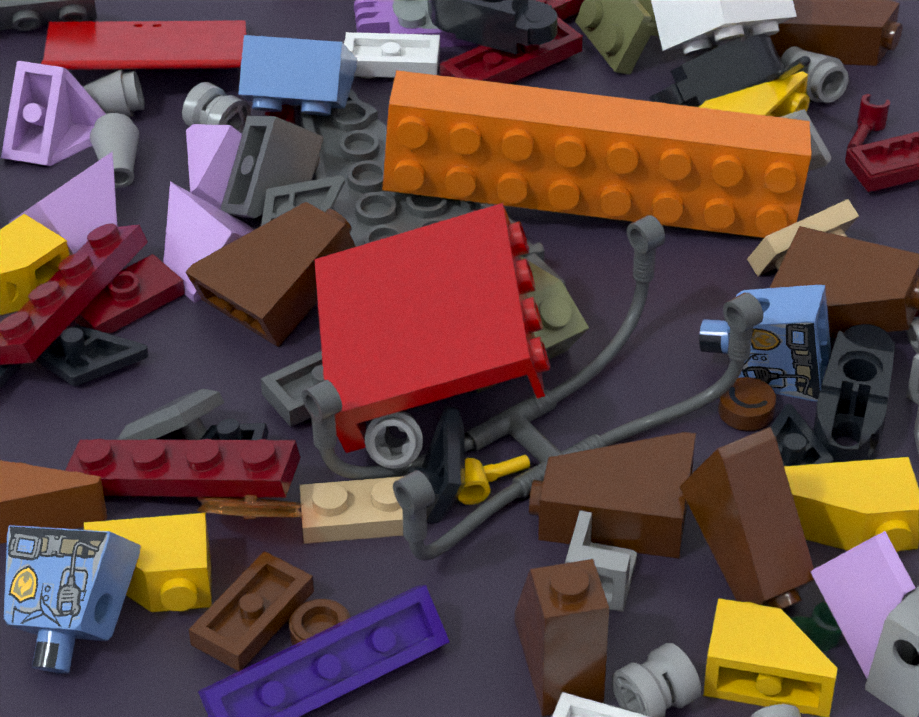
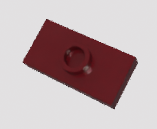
[845,131,919,192]
[74,254,185,334]

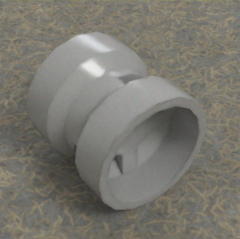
[182,82,251,133]
[612,643,701,717]

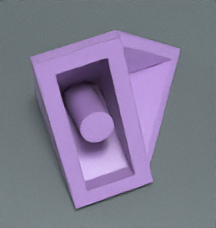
[1,61,106,166]
[186,124,242,209]
[9,151,117,256]
[163,181,254,303]
[810,531,915,678]

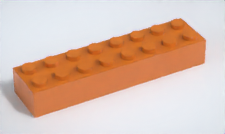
[382,70,811,238]

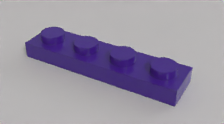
[198,585,450,717]

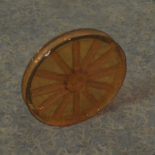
[196,495,304,519]

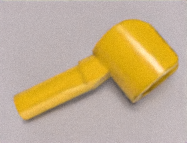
[458,455,530,505]

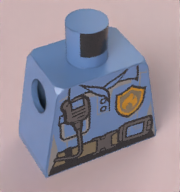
[699,285,831,402]
[4,525,141,673]

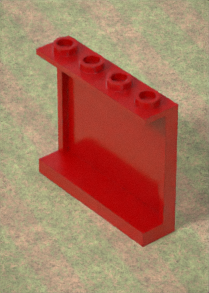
[314,203,550,453]

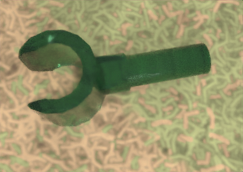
[789,602,842,651]

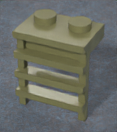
[575,0,718,75]

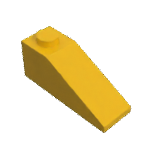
[784,457,919,552]

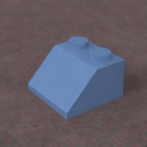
[239,35,357,116]

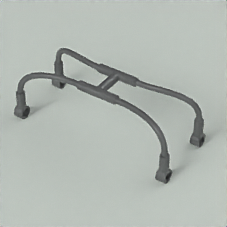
[302,215,764,561]

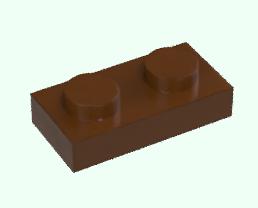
[189,551,314,671]

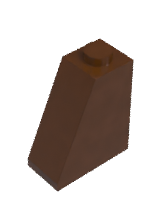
[769,0,903,66]
[185,202,356,347]
[770,226,919,338]
[679,427,814,611]
[529,432,696,559]
[514,559,609,716]

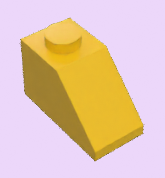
[84,513,212,612]
[703,598,837,717]

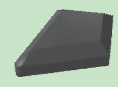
[261,175,345,226]
[117,389,225,440]

